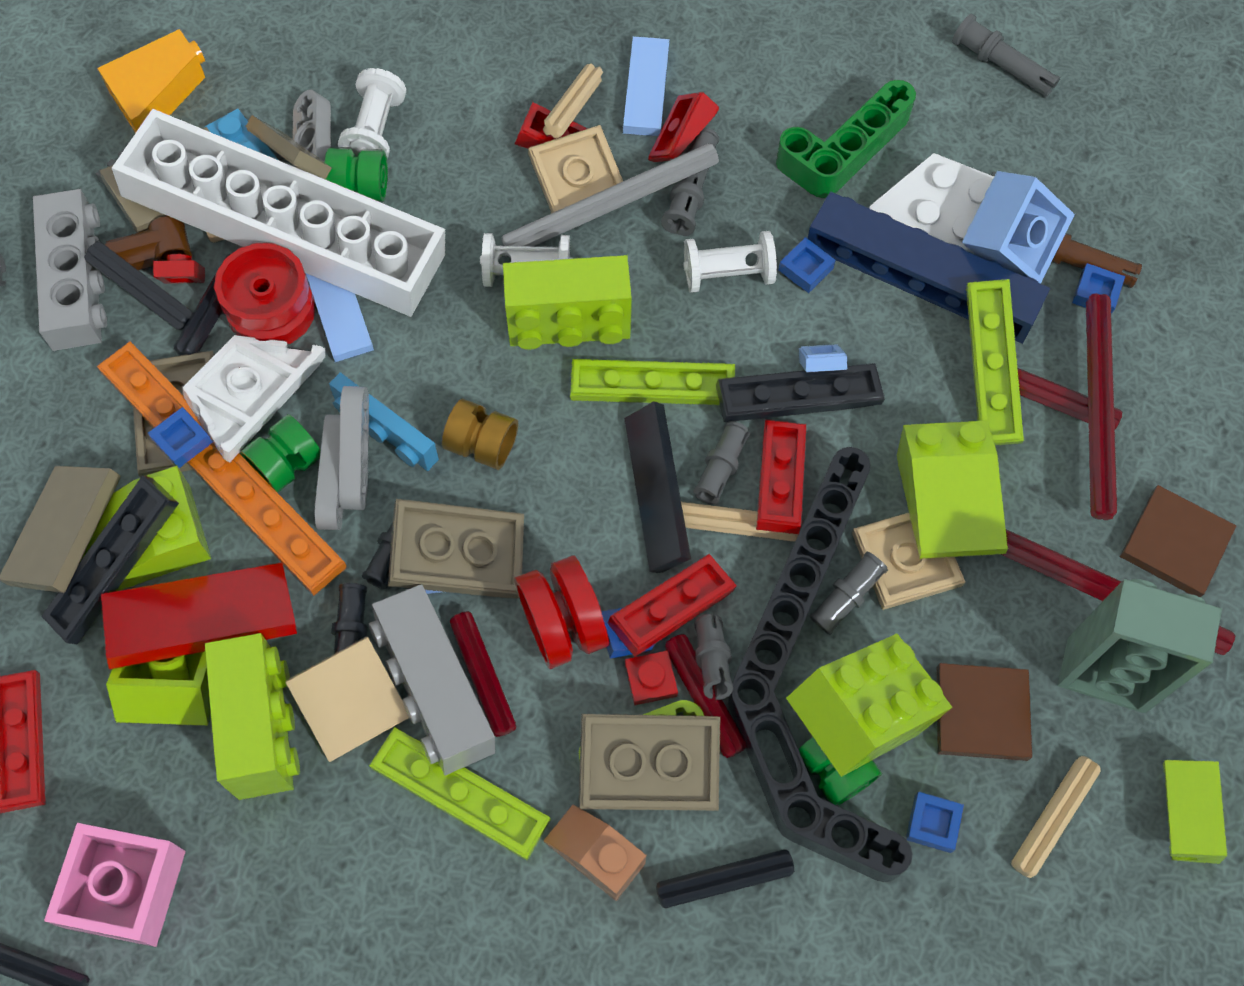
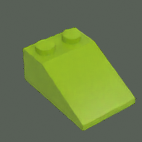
[897,420,1008,559]
[79,466,211,591]
[106,651,211,726]

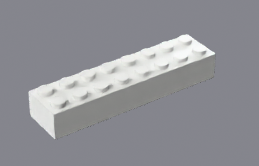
[112,109,445,317]

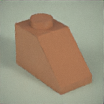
[544,805,647,901]

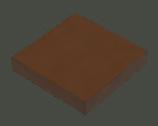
[1119,485,1237,597]
[936,663,1032,761]

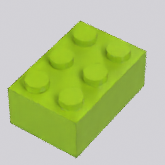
[503,255,632,350]
[205,633,300,800]
[786,633,953,777]

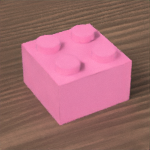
[44,823,186,947]

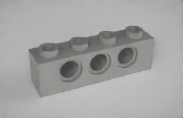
[33,189,107,351]

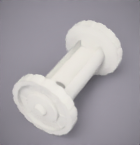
[338,68,406,159]
[683,231,777,293]
[480,233,573,287]

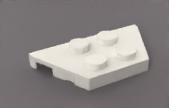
[870,153,994,255]
[183,335,325,463]

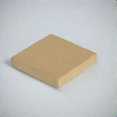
[528,125,623,213]
[852,513,965,610]
[285,636,409,762]

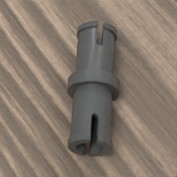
[693,421,750,504]
[809,551,888,635]
[694,614,733,700]

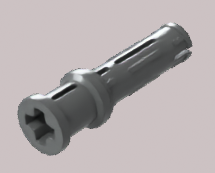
[952,14,1061,98]
[661,128,719,236]

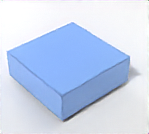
[799,344,847,372]

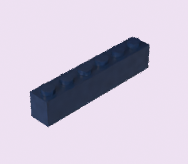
[807,191,1051,344]

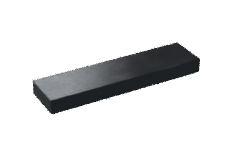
[716,363,885,422]
[624,401,691,573]
[41,475,179,645]

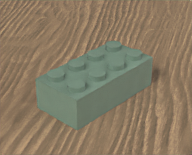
[1057,579,1222,713]

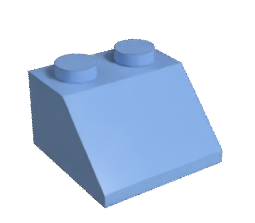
[962,171,1075,284]

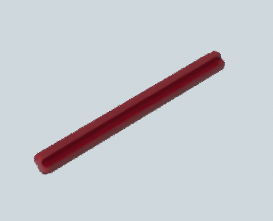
[1086,293,1117,520]
[1000,529,1235,655]

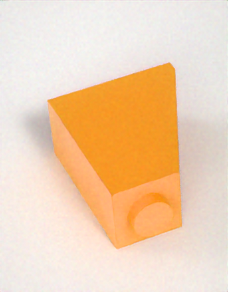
[97,29,205,133]

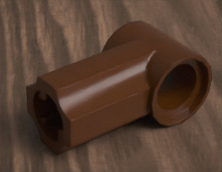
[105,216,192,270]

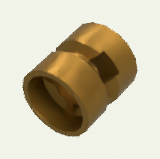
[442,399,519,470]

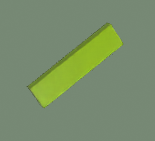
[966,279,1024,445]
[570,359,735,405]
[369,727,551,861]

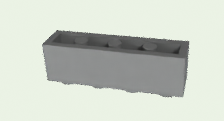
[368,584,495,776]

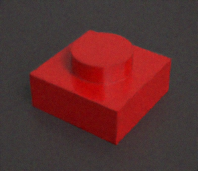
[153,254,205,284]
[625,650,678,706]

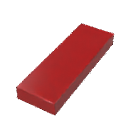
[756,420,807,535]
[607,554,737,657]
[0,670,46,813]

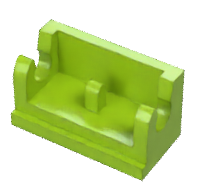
[1163,760,1227,864]

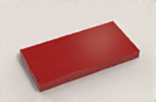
[101,562,297,669]

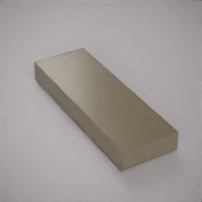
[245,115,332,179]

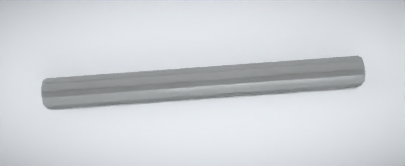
[501,144,719,247]

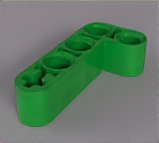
[776,80,916,198]

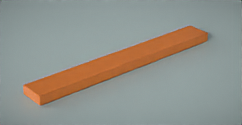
[97,341,347,596]

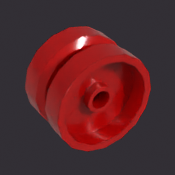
[214,243,316,345]
[514,555,609,669]

